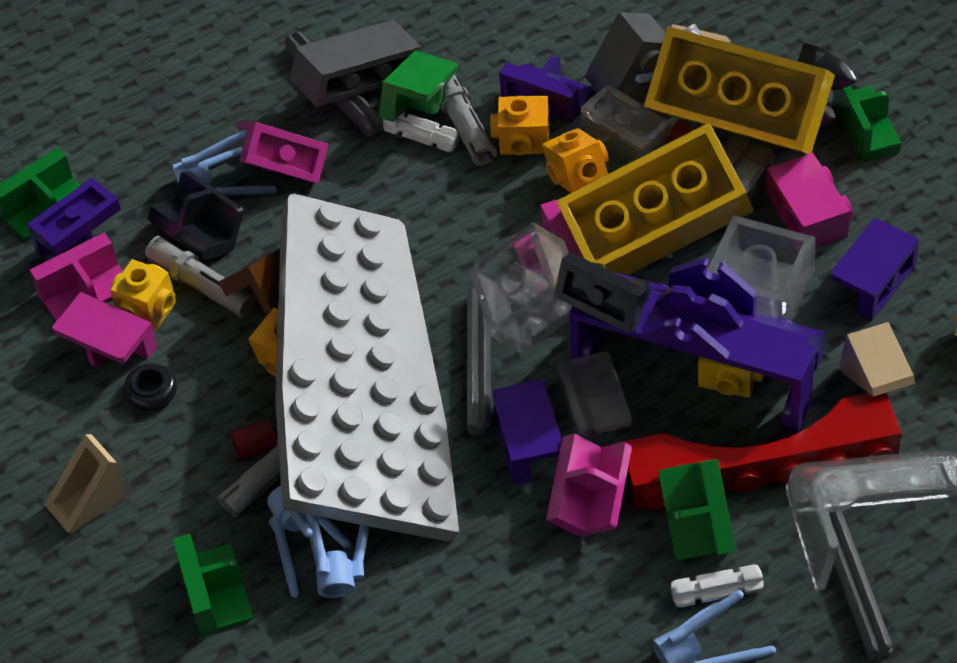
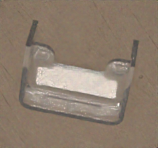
[786,450,957,590]

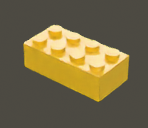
[644,26,835,154]
[556,122,754,275]

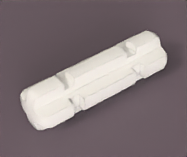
[383,112,459,152]
[671,564,764,608]

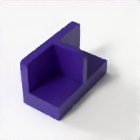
[499,55,593,123]
[27,177,121,258]
[831,218,919,321]
[491,379,562,485]

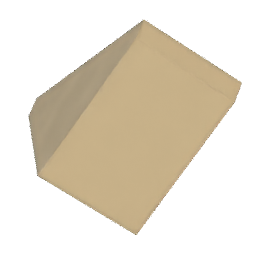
[839,322,915,397]
[44,434,127,533]

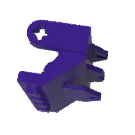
[569,258,824,433]

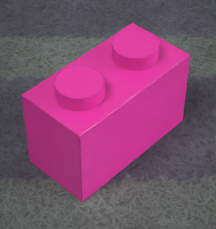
[766,152,853,252]

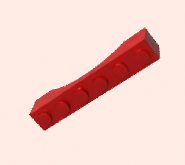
[622,393,901,510]

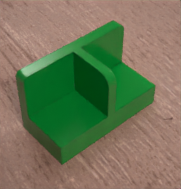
[379,50,458,122]
[832,86,901,162]
[0,147,81,241]
[658,459,736,560]
[173,534,253,636]

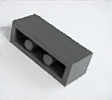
[290,20,421,107]

